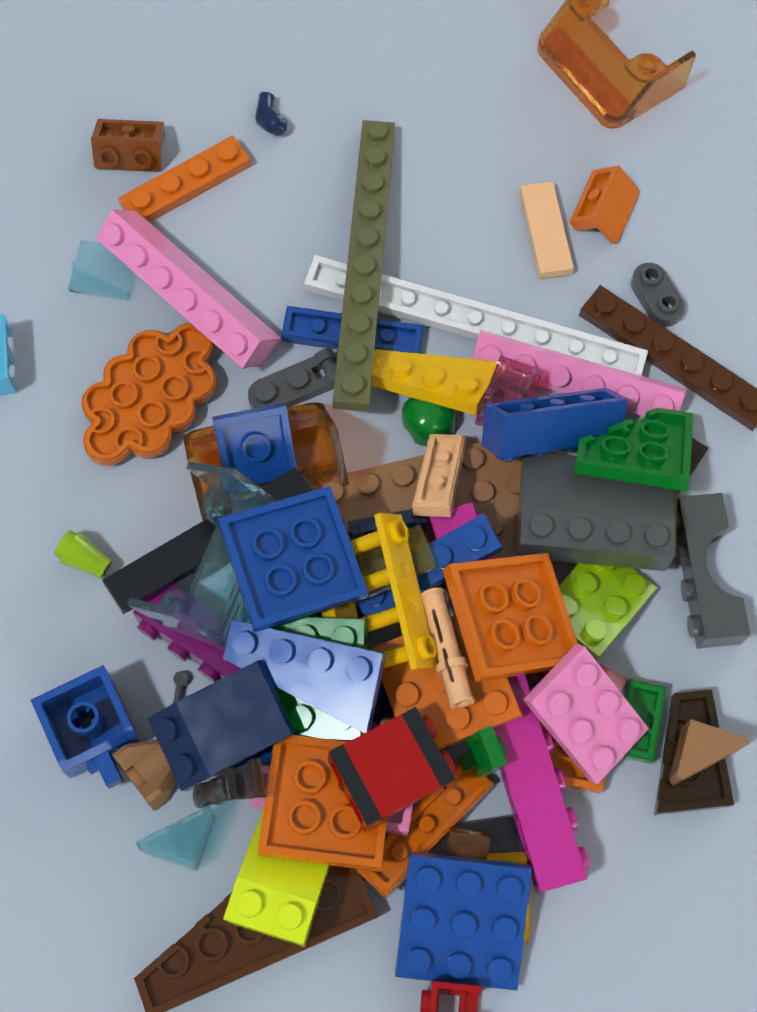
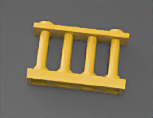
[321,513,438,670]

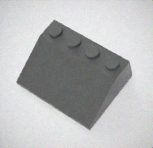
[516,453,675,571]

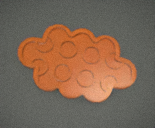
[81,323,217,466]

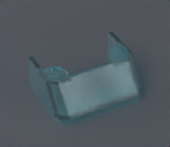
[128,462,277,650]

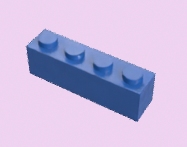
[481,388,628,461]

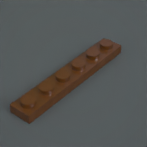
[579,285,757,431]

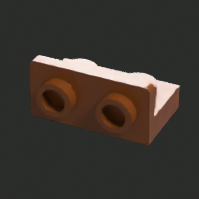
[91,119,165,171]

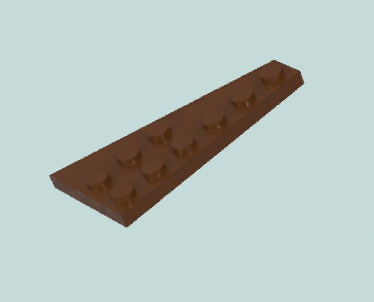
[134,865,378,1012]

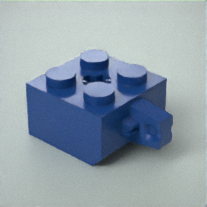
[31,665,141,789]

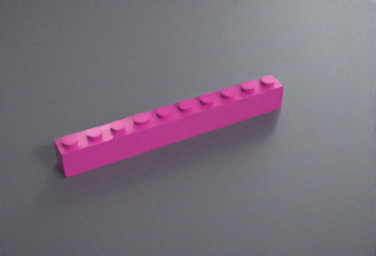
[427,502,590,894]

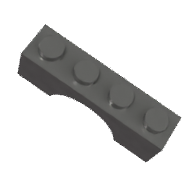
[674,493,751,649]

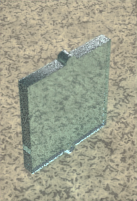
[68,240,137,301]

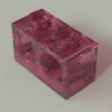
[474,355,543,427]

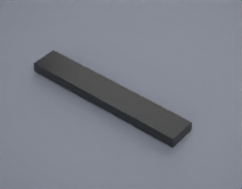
[102,467,313,615]

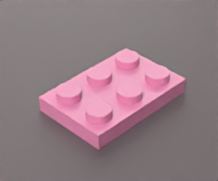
[523,644,649,785]

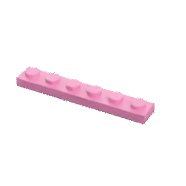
[472,330,686,417]

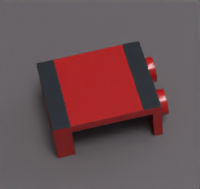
[327,707,457,833]

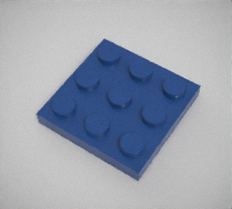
[218,486,369,632]
[395,851,532,991]

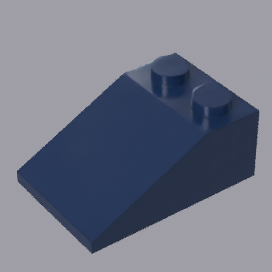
[147,660,296,791]

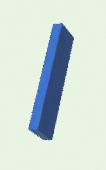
[281,306,424,354]

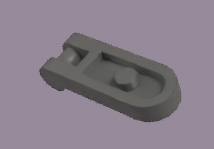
[248,348,336,409]

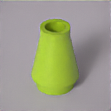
[54,530,113,579]

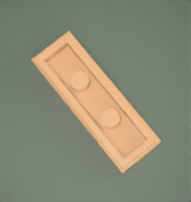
[519,181,574,279]
[412,434,466,517]

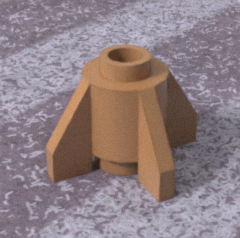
[112,739,176,811]

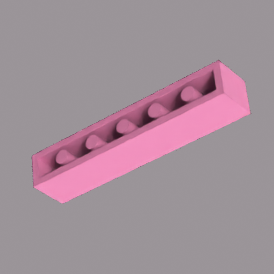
[96,210,281,369]

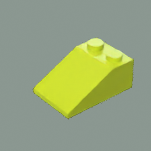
[223,810,330,947]

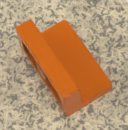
[569,165,639,243]

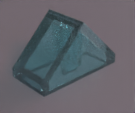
[136,805,216,872]

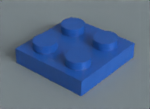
[212,403,297,490]

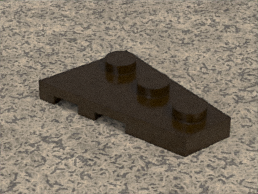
[654,689,734,815]

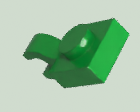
[459,726,507,778]

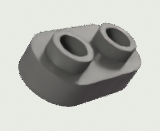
[631,263,685,327]

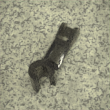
[193,758,267,808]

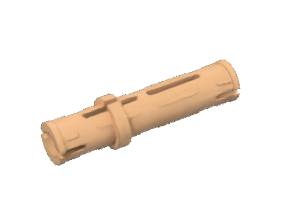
[421,587,475,709]

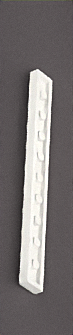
[304,255,648,376]

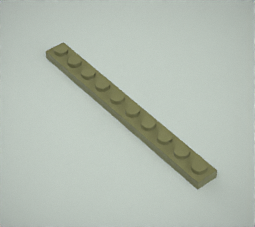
[333,120,395,412]

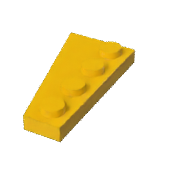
[371,349,504,416]

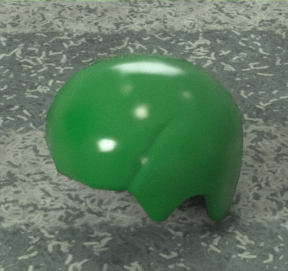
[401,397,457,446]

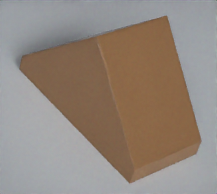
[669,719,749,786]

